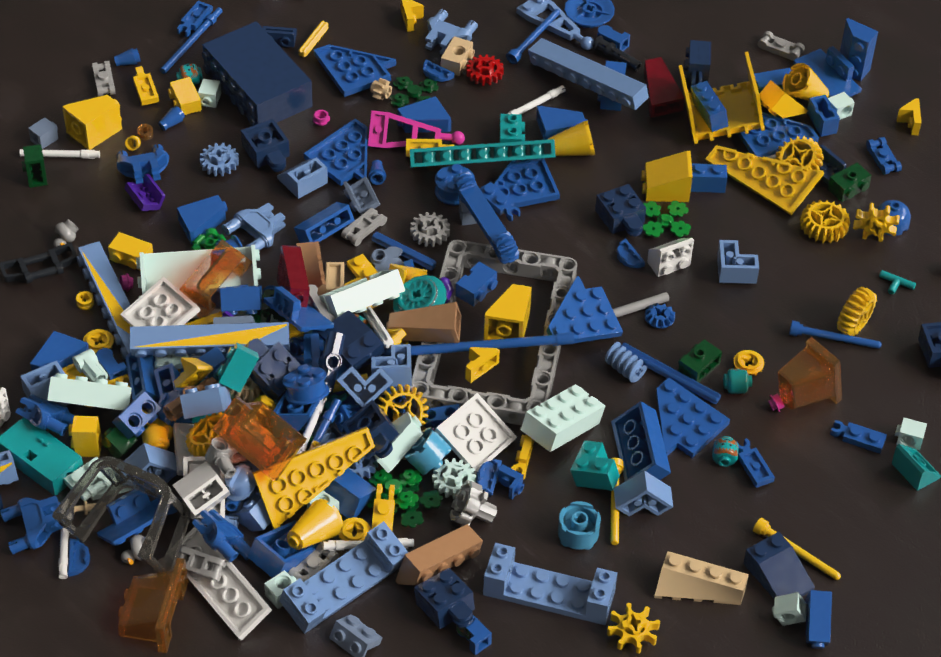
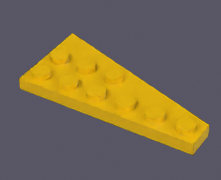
[705,145,824,216]
[252,427,375,530]

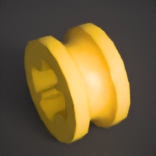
[76,291,94,310]

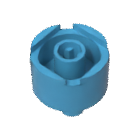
[404,427,452,475]
[558,501,601,550]

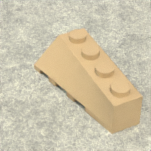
[654,551,749,605]

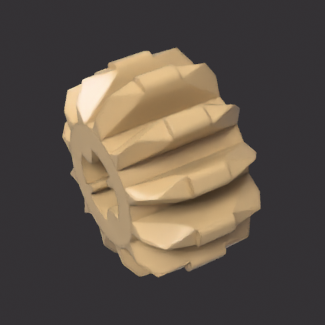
[229,377,261,406]

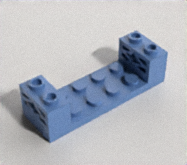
[279,521,409,634]
[483,543,618,625]

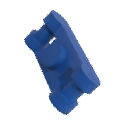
[866,137,902,175]

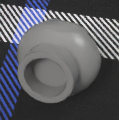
[53,219,79,248]
[121,534,155,565]

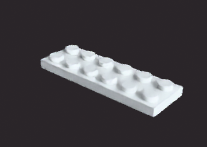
[168,527,272,640]

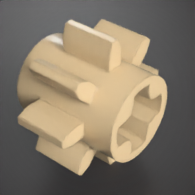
[370,78,392,101]

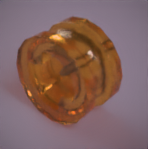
[137,124,154,141]

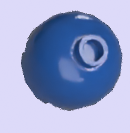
[877,200,911,236]

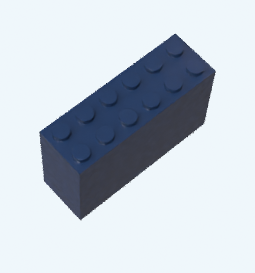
[202,21,313,126]

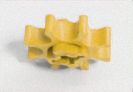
[853,203,900,242]
[607,603,660,654]

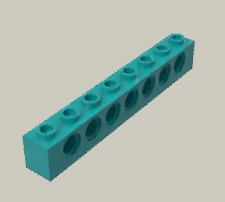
[410,139,556,167]

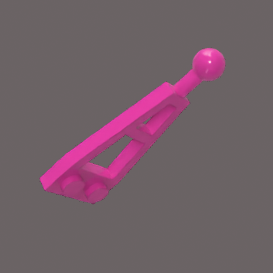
[367,110,465,148]

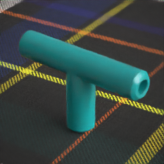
[879,270,916,294]

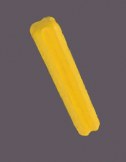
[298,21,329,58]

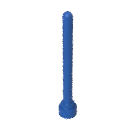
[506,9,560,64]
[789,320,882,349]

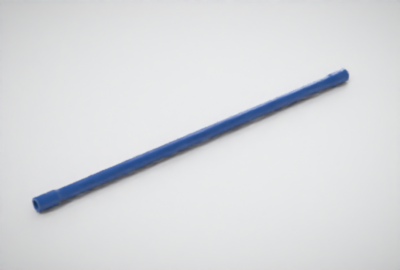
[292,332,575,364]

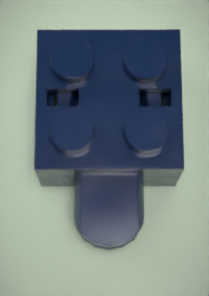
[684,40,711,91]
[241,119,290,172]
[595,184,646,236]
[918,322,941,368]
[245,338,301,400]
[342,399,399,460]
[414,568,475,629]

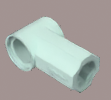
[72,348,108,382]

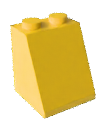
[62,95,122,150]
[641,151,693,202]
[484,284,532,340]

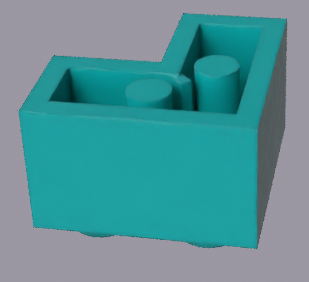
[570,440,620,491]

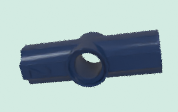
[318,331,346,393]

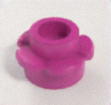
[313,110,330,126]
[119,273,133,292]
[768,393,785,412]

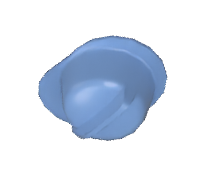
[225,460,259,501]

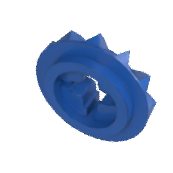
[645,303,675,328]

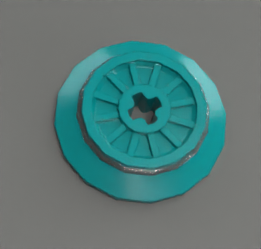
[393,275,446,312]

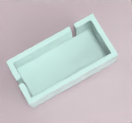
[319,269,405,319]
[48,373,132,410]
[521,384,605,452]

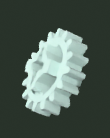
[432,458,476,499]

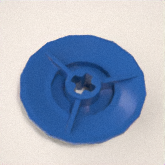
[564,0,615,28]

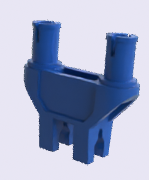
[116,144,169,184]
[16,394,76,436]
[0,496,67,554]
[192,509,251,562]

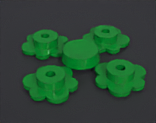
[643,201,691,238]
[367,468,422,509]

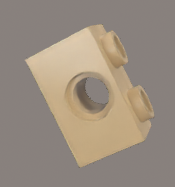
[441,37,475,76]

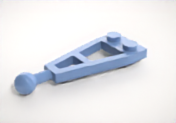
[516,0,594,50]

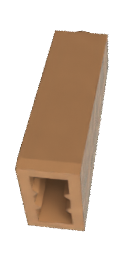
[386,302,462,343]

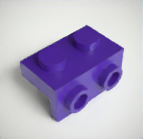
[124,174,165,211]

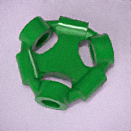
[191,228,226,251]

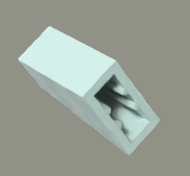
[375,411,423,473]

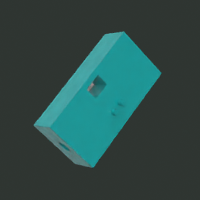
[0,417,83,496]

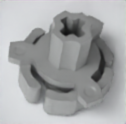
[450,480,497,527]

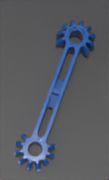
[453,171,519,264]

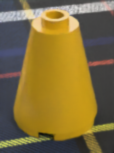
[782,63,829,101]
[548,120,595,156]
[287,499,343,550]

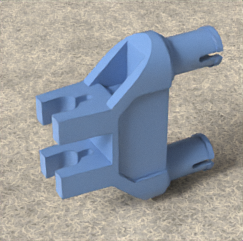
[425,9,478,55]
[222,203,286,250]

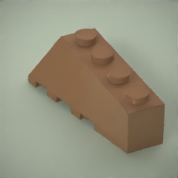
[296,241,326,296]
[396,524,483,585]

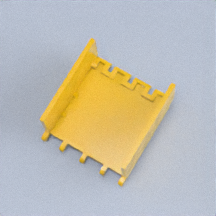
[679,52,765,144]

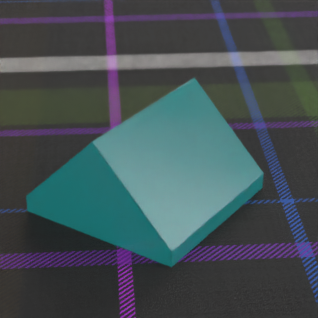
[892,444,941,491]

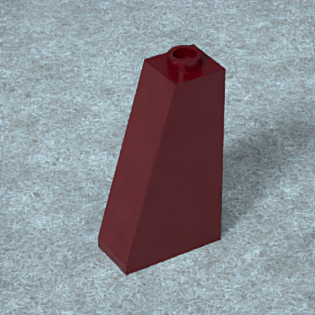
[644,57,685,118]
[277,245,310,307]

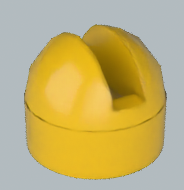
[125,135,141,151]

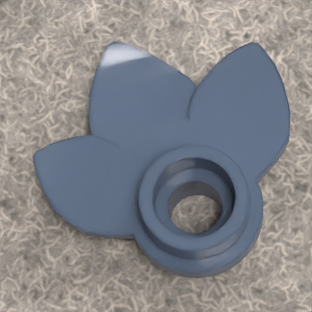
[370,246,404,272]

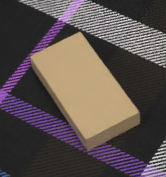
[325,262,345,293]

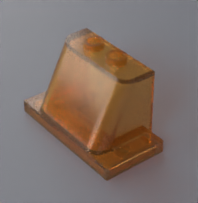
[179,239,252,318]
[778,337,842,409]
[212,397,307,481]
[118,558,188,653]

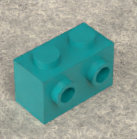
[500,114,525,143]
[216,342,259,393]

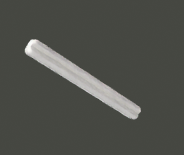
[363,307,394,348]

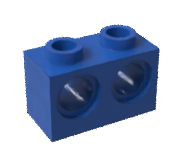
[112,391,162,439]

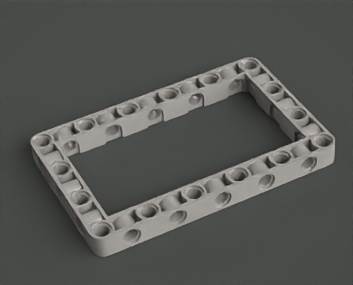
[410,240,577,426]

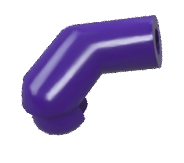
[439,277,454,303]

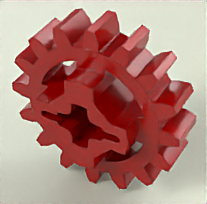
[466,54,504,86]

